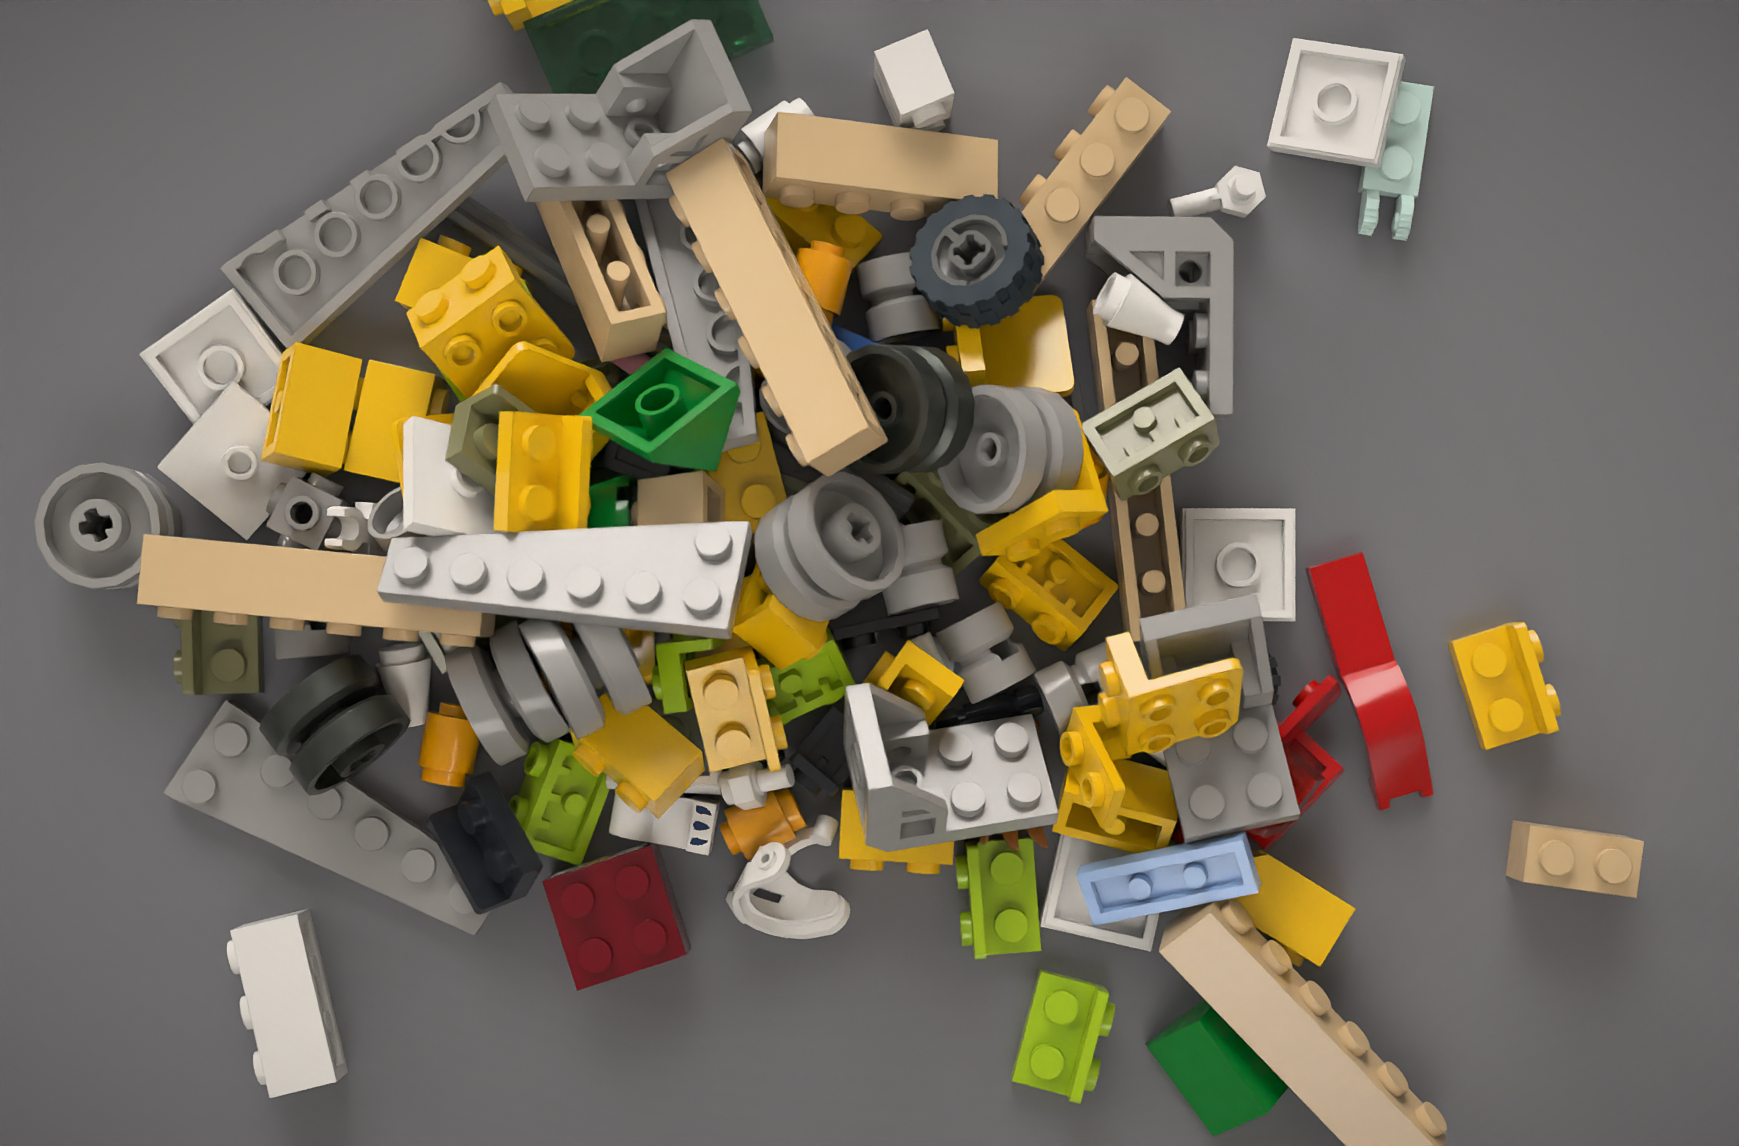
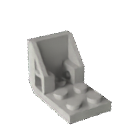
[487,20,752,202]
[1084,216,1234,424]
[1139,594,1300,843]
[843,683,1059,852]

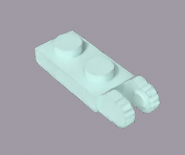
[1358,81,1434,241]

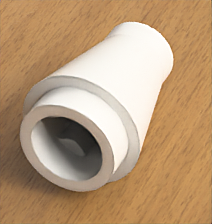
[1093,272,1184,345]
[375,642,432,727]

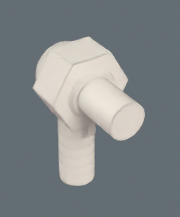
[1168,166,1266,218]
[720,761,794,810]

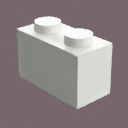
[874,29,954,132]

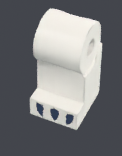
[609,792,720,855]

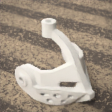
[725,815,850,939]

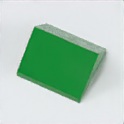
[579,348,741,471]
[1145,1000,1289,1137]

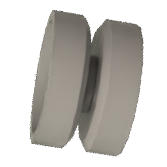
[937,385,1083,514]
[34,462,182,590]
[754,471,906,622]
[444,618,570,766]
[519,618,652,740]

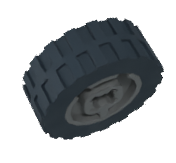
[909,194,1044,328]

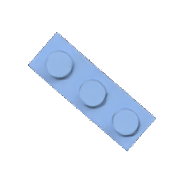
[1076,831,1261,926]

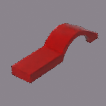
[1305,552,1434,810]

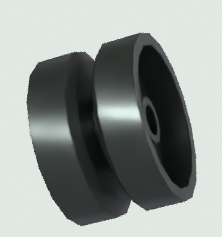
[846,344,975,474]
[259,654,411,796]

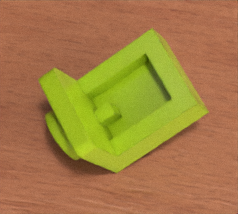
[652,633,726,714]

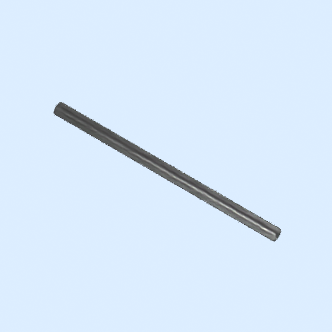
[445,196,915,523]

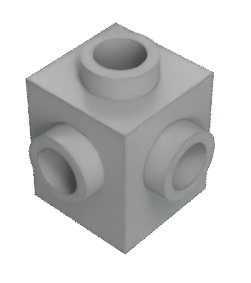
[266,472,355,552]

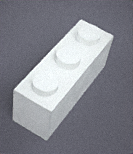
[227,908,348,1098]

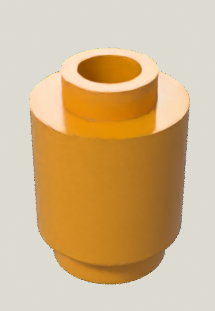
[796,241,853,326]
[417,702,480,787]
[719,787,807,861]

